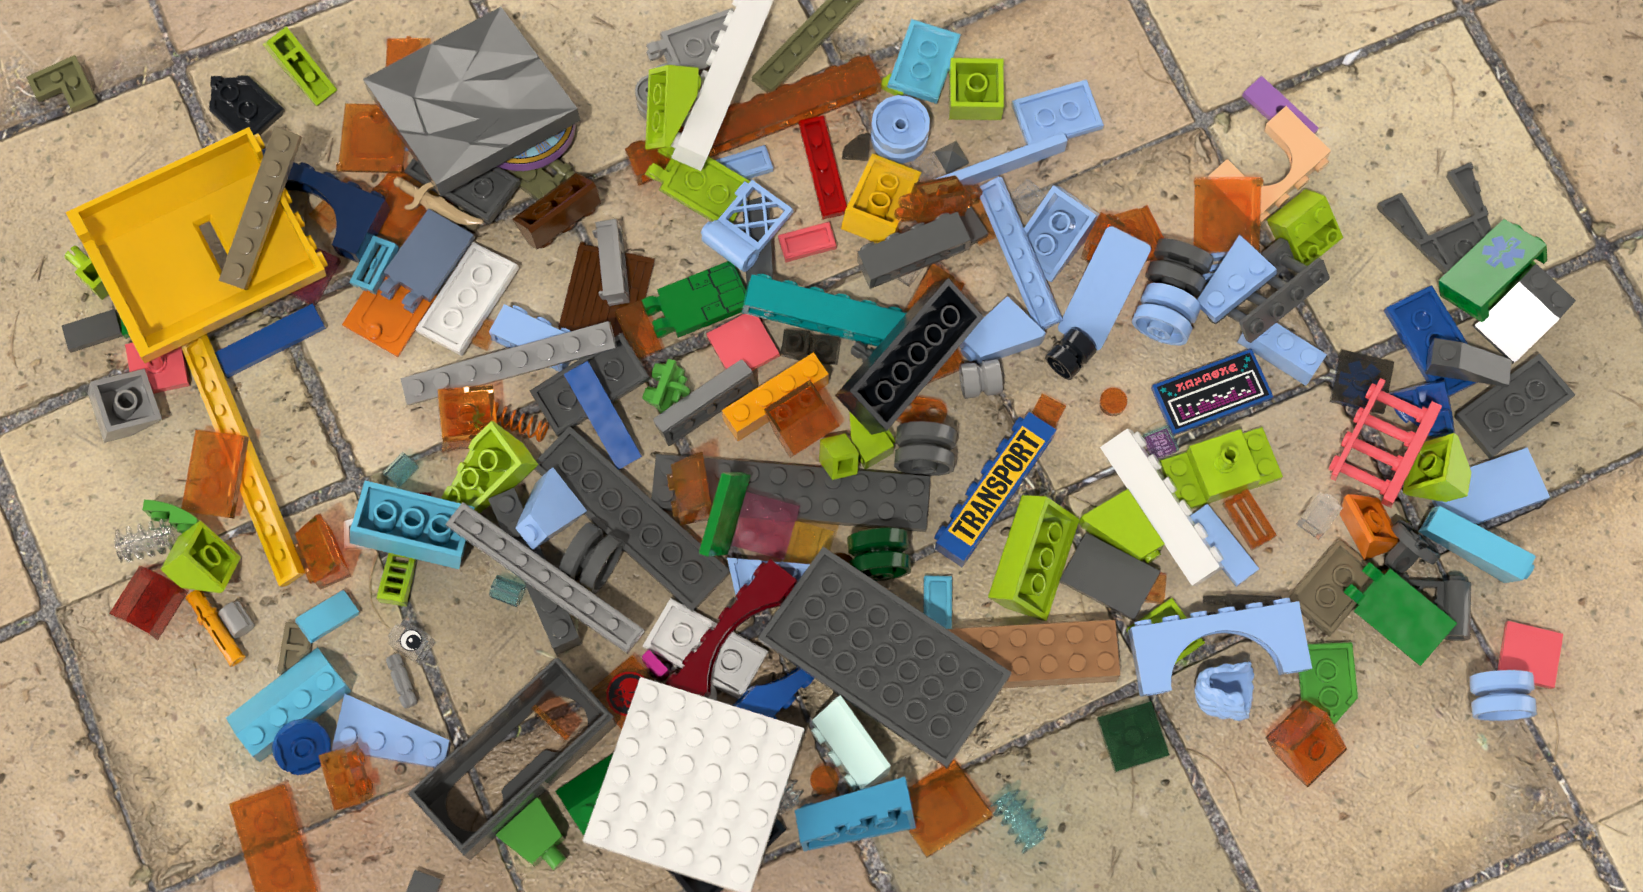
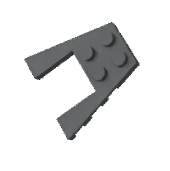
[1377,162,1493,274]

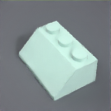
[811,695,891,791]

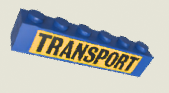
[934,412,1056,567]

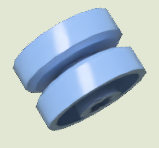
[871,95,930,164]
[1131,283,1201,346]
[1469,670,1537,721]

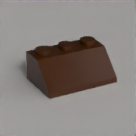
[512,173,601,250]

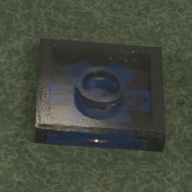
[1330,349,1394,415]

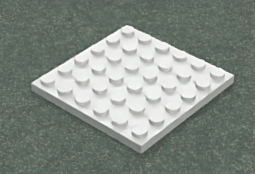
[583,677,804,892]

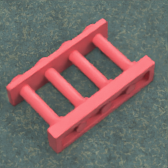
[1328,378,1442,508]

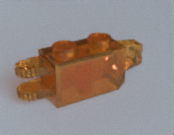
[894,175,983,224]

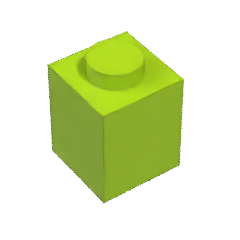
[819,434,859,480]

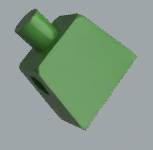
[496,797,566,870]

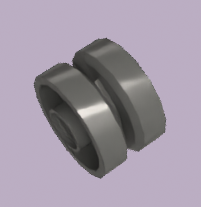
[1145,238,1214,297]
[894,421,957,476]
[559,522,624,594]

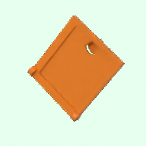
[342,276,438,357]

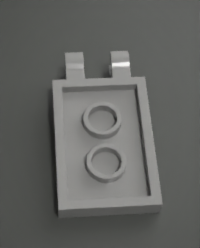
[646,8,753,75]

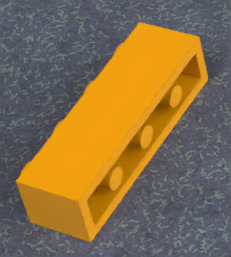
[722,352,829,441]

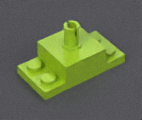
[1160,427,1283,510]

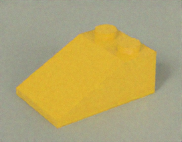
[841,153,921,243]

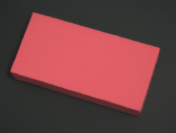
[778,222,837,263]

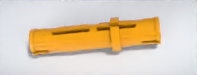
[185,590,246,667]

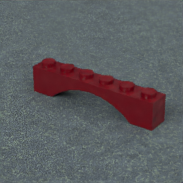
[665,559,798,698]

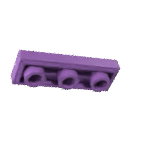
[1242,76,1319,134]

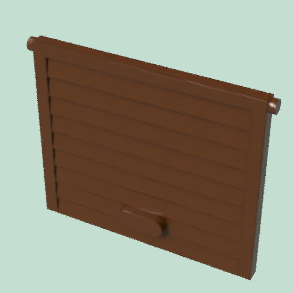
[558,242,655,344]

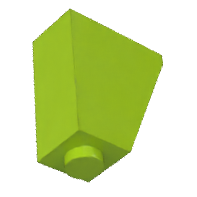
[1079,489,1165,564]

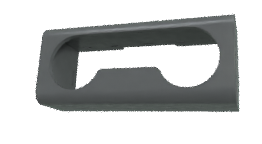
[408,657,617,861]

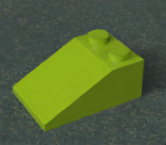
[645,65,701,150]

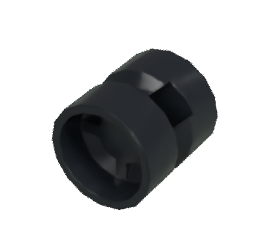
[1045,329,1097,380]

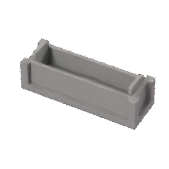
[592,219,630,306]

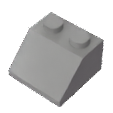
[88,369,162,443]

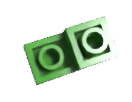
[143,499,199,533]

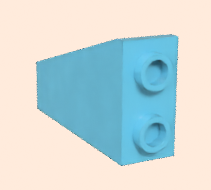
[1419,506,1536,583]

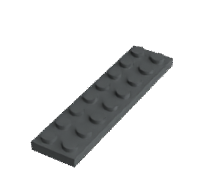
[534,426,730,612]

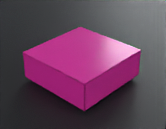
[642,650,670,682]

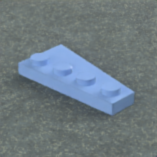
[332,693,451,768]

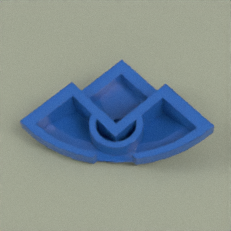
[1389,379,1455,437]

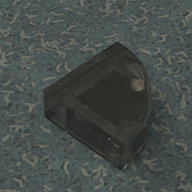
[842,133,870,161]

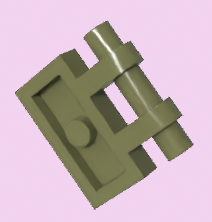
[512,159,575,201]

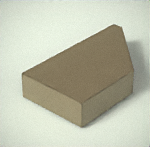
[277,622,312,675]

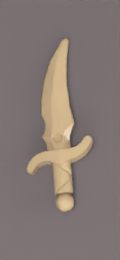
[393,177,484,225]

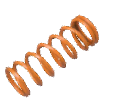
[485,401,548,442]

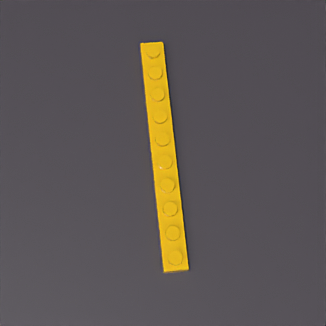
[181,334,305,587]

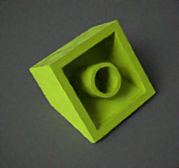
[160,520,241,593]

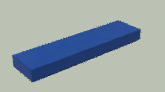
[215,303,326,378]
[564,361,642,470]

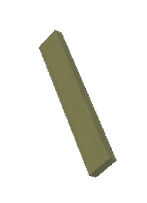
[752,0,864,97]

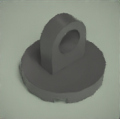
[1385,520,1440,574]

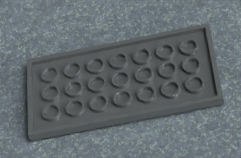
[758,547,1012,769]

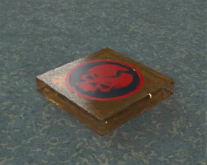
[590,655,656,730]

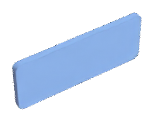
[1058,226,1151,350]

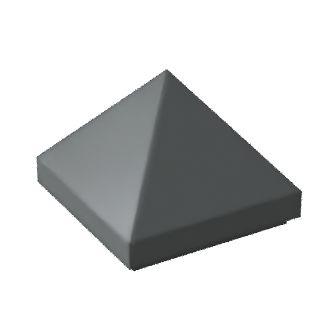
[933,141,969,175]

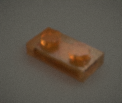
[615,300,662,360]

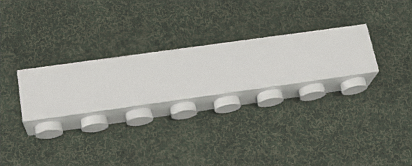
[671,0,773,171]

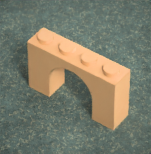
[1206,106,1331,228]

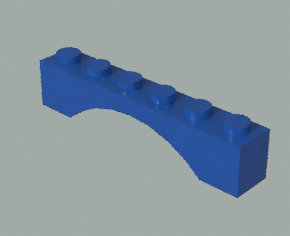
[732,667,814,720]

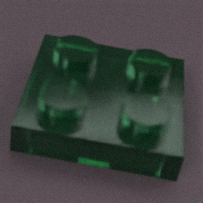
[1096,702,1170,773]

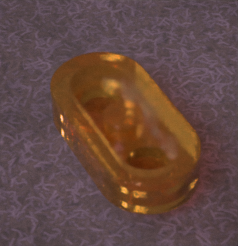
[896,397,947,424]

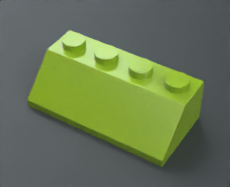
[988,495,1080,621]

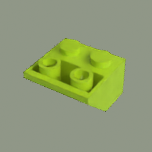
[1267,189,1344,266]

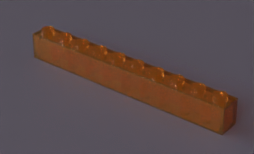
[624,55,882,186]

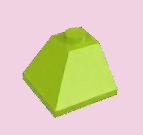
[1402,433,1472,502]

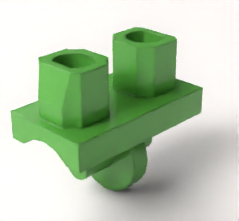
[642,359,691,413]

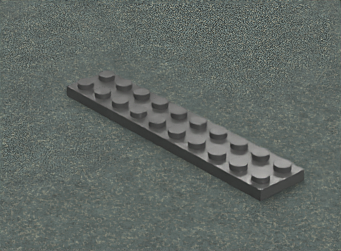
[651,454,930,532]

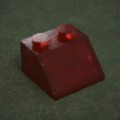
[109,566,188,641]

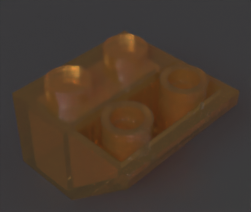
[763,380,840,458]

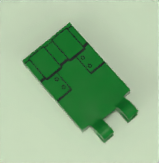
[642,261,746,339]

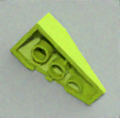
[441,421,539,513]

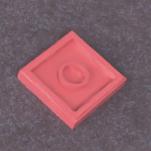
[706,314,780,371]
[1497,621,1563,689]

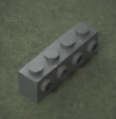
[857,212,971,289]

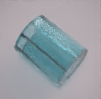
[382,452,419,489]
[489,575,526,607]

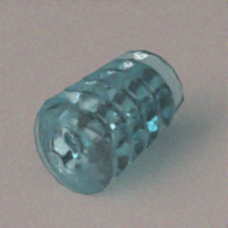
[989,788,1048,854]

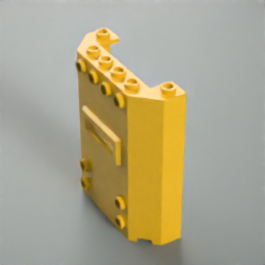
[65,127,328,363]

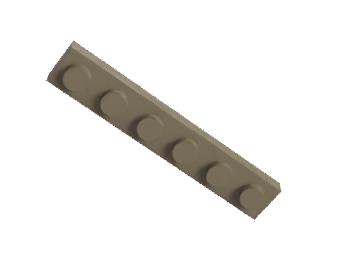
[219,126,302,290]

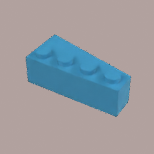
[795,777,916,852]

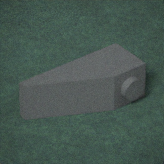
[1425,338,1512,387]

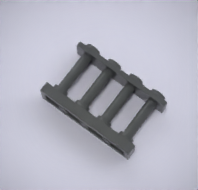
[1207,238,1330,343]

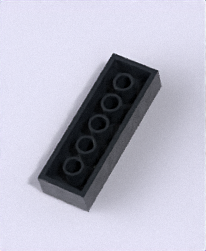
[835,278,984,435]

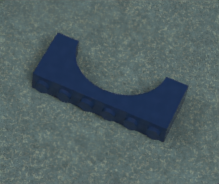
[262,148,391,263]

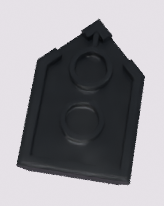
[209,75,285,135]

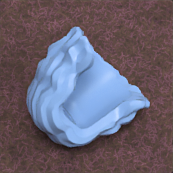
[1194,661,1254,721]

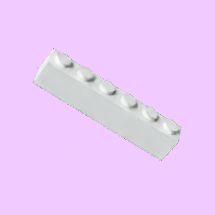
[1100,429,1224,586]

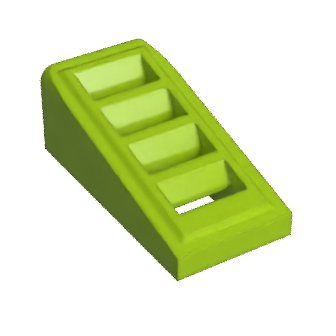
[376,553,417,607]

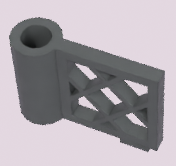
[1398,574,1471,641]

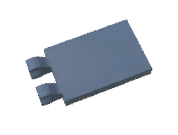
[379,209,475,314]

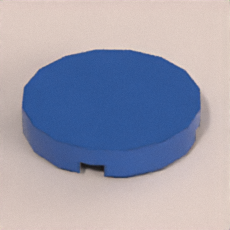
[272,719,331,775]

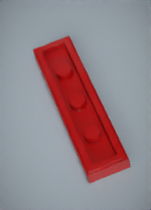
[798,115,847,220]

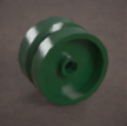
[847,528,911,581]

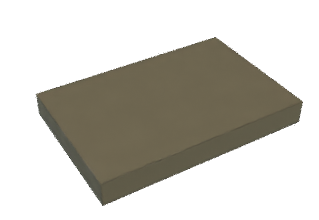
[1289,539,1373,637]

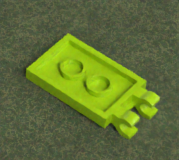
[645,146,750,223]

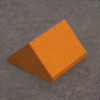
[1339,494,1400,560]

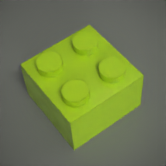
[949,58,1004,120]

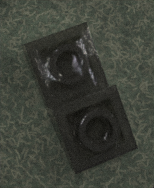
[780,329,841,365]

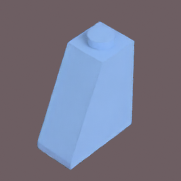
[960,296,1046,366]
[515,468,587,550]

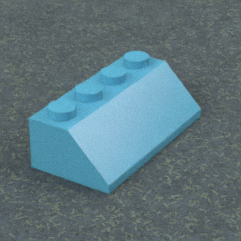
[350,481,475,569]
[226,647,351,762]

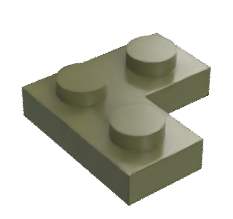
[26,55,98,113]

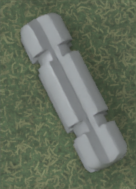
[386,654,417,708]

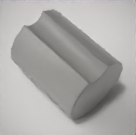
[218,601,255,638]

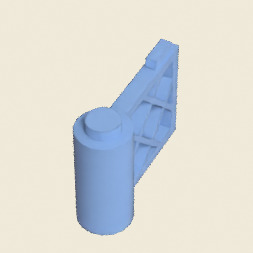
[701,180,794,272]

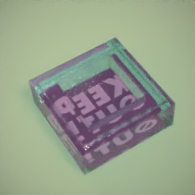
[1142,425,1179,460]

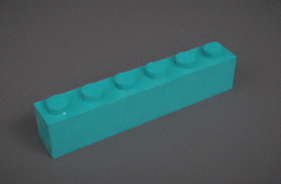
[741,274,906,347]

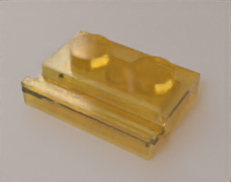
[784,520,836,564]

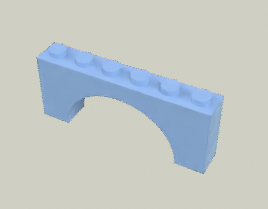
[1128,598,1312,697]

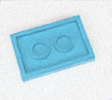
[888,19,961,104]

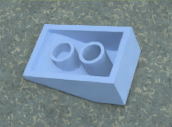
[1024,185,1103,282]

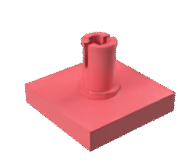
[125,343,190,394]

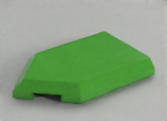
[1298,642,1358,727]

